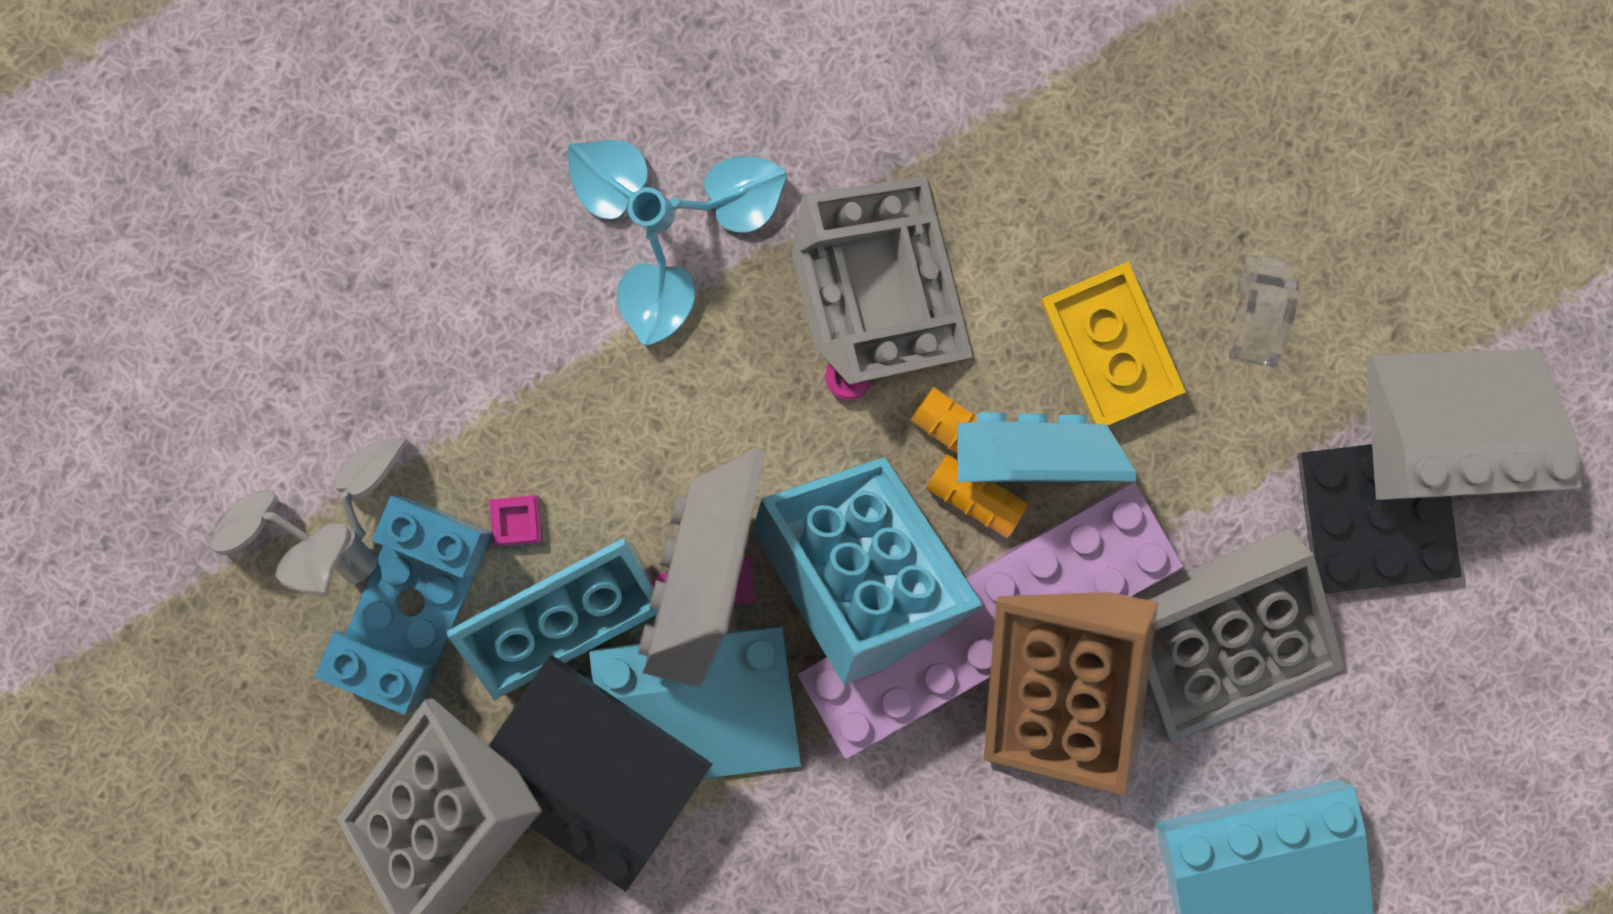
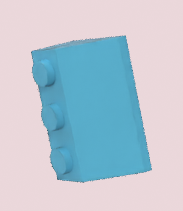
[958,412,1136,483]

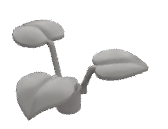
[210,438,410,596]

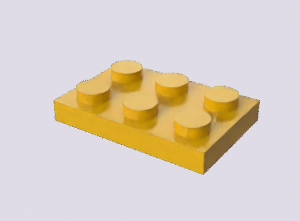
[1039,261,1186,426]

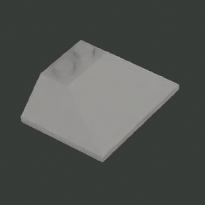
[792,176,973,385]

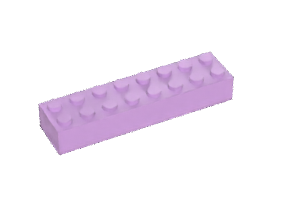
[797,482,1183,760]

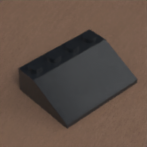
[488,654,713,892]

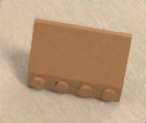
[984,592,1158,796]

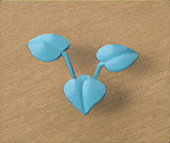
[568,140,787,346]

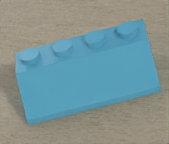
[447,538,658,700]

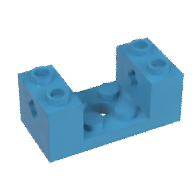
[314,495,492,715]

